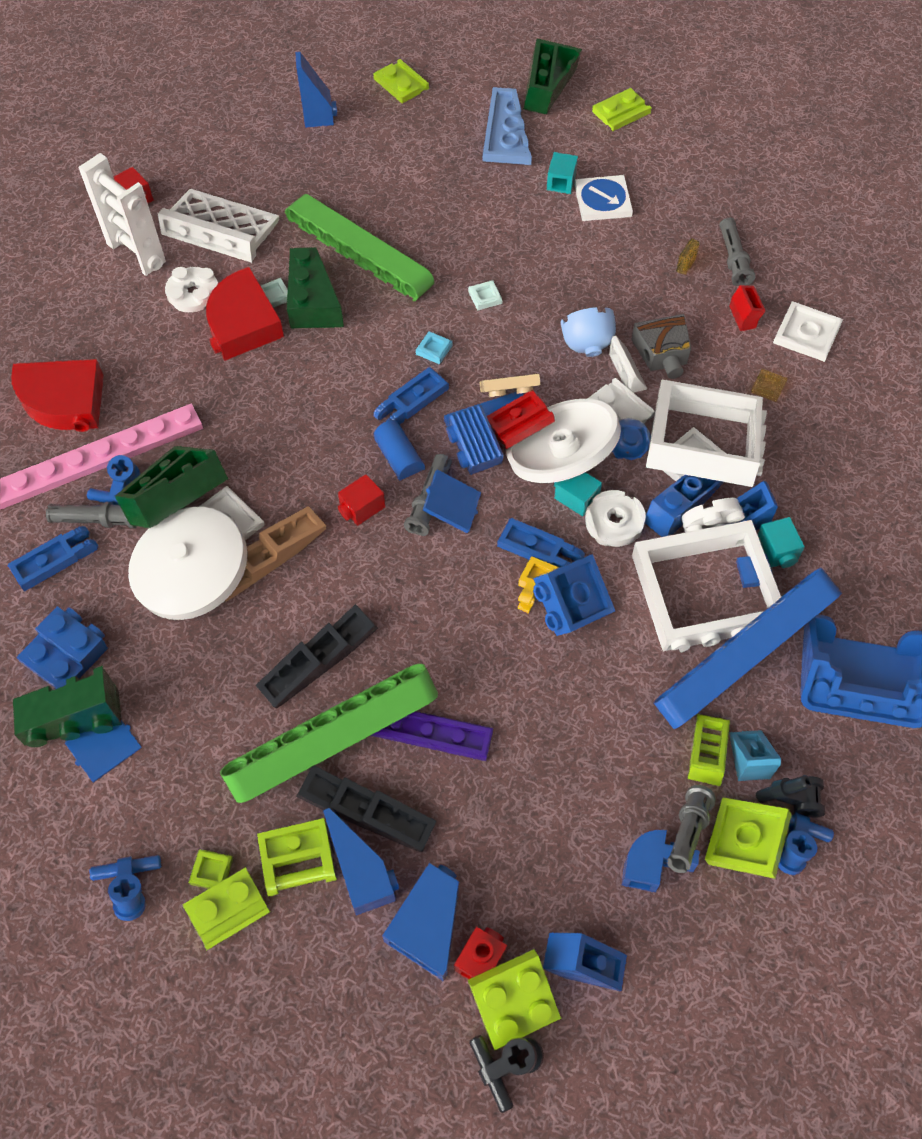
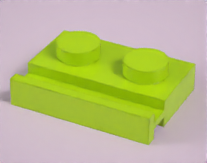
[373,59,429,104]
[592,88,652,131]
[183,867,270,950]

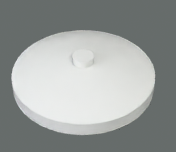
[506,399,621,483]
[129,507,247,620]

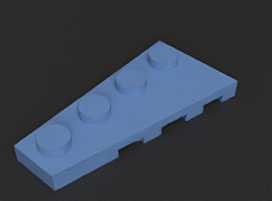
[483,87,532,165]

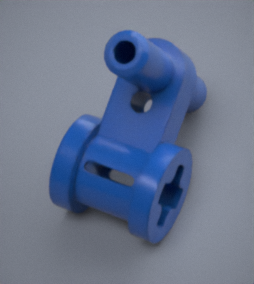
[87,455,141,505]
[778,813,834,875]
[89,855,162,921]

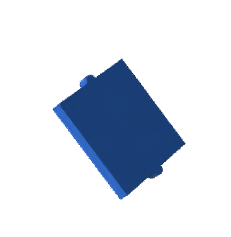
[423,469,481,533]
[65,720,142,783]

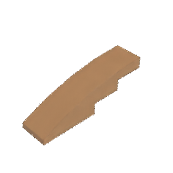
[225,506,326,602]

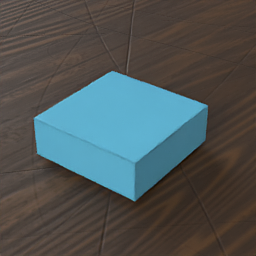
[416,331,453,364]

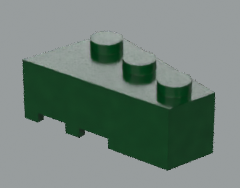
[523,38,582,114]
[287,247,344,329]
[115,446,228,528]
[13,666,122,747]

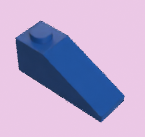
[295,52,338,128]
[323,808,399,915]

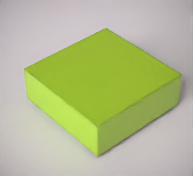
[188,849,233,889]

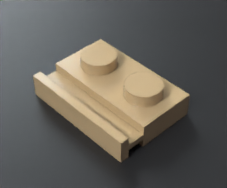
[479,374,540,397]

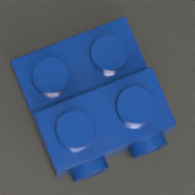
[533,554,615,636]
[16,606,108,689]

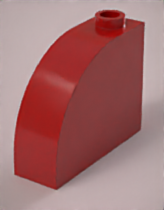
[206,267,284,361]
[11,359,104,432]

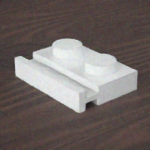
[587,378,655,423]

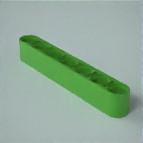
[285,194,435,301]
[220,664,438,803]

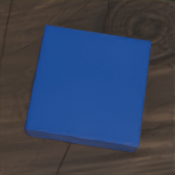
[736,554,773,588]

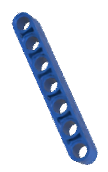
[653,568,842,729]

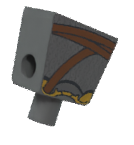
[631,314,691,379]

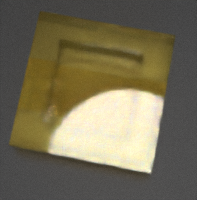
[676,238,700,275]
[751,369,788,403]

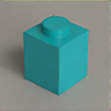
[547,152,578,194]
[554,472,602,517]
[757,517,805,568]

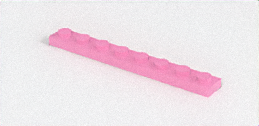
[0,403,203,510]

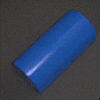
[374,420,425,481]

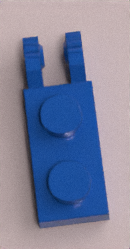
[373,367,449,424]
[497,518,585,567]
[7,526,98,592]

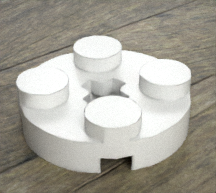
[165,267,218,312]
[585,490,646,547]
[681,498,745,533]

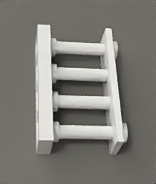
[79,153,166,276]

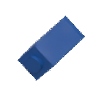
[543,933,627,991]

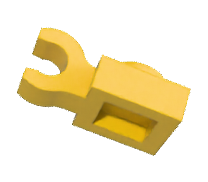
[518,556,559,613]

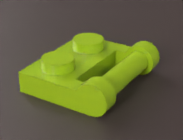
[257,818,337,897]

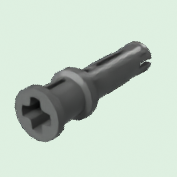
[719,217,756,286]
[404,454,452,536]
[46,502,137,529]
[667,785,716,873]

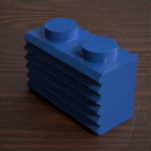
[446,405,504,475]

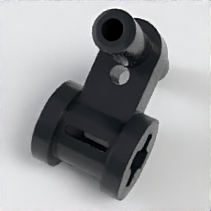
[756,775,825,818]
[469,1035,544,1113]

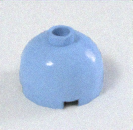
[561,307,616,357]

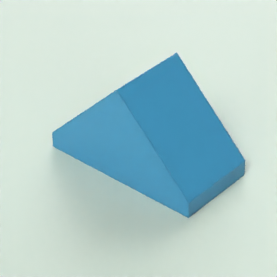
[729,730,781,781]

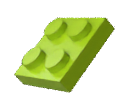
[705,797,792,879]
[468,949,561,1050]

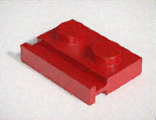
[487,390,555,449]

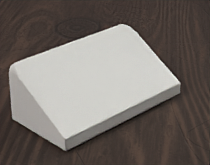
[609,336,647,393]

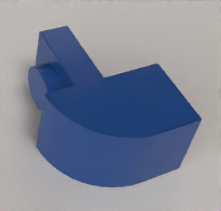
[621,830,700,893]

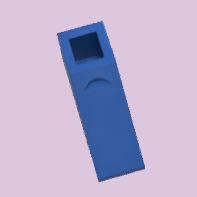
[645,475,724,537]

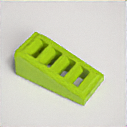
[688,714,730,786]

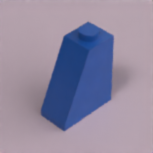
[382,863,459,981]

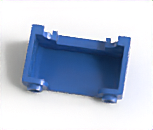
[800,614,922,728]

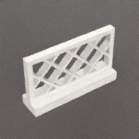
[158,189,279,263]

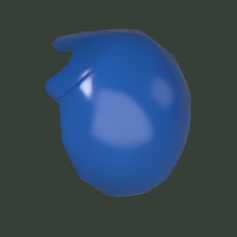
[612,417,651,460]

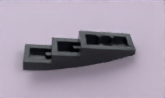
[256,604,378,709]
[296,765,436,852]

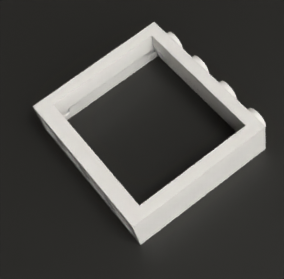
[646,379,767,487]
[632,520,781,652]

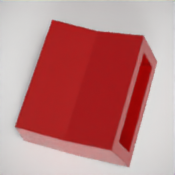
[729,285,766,331]

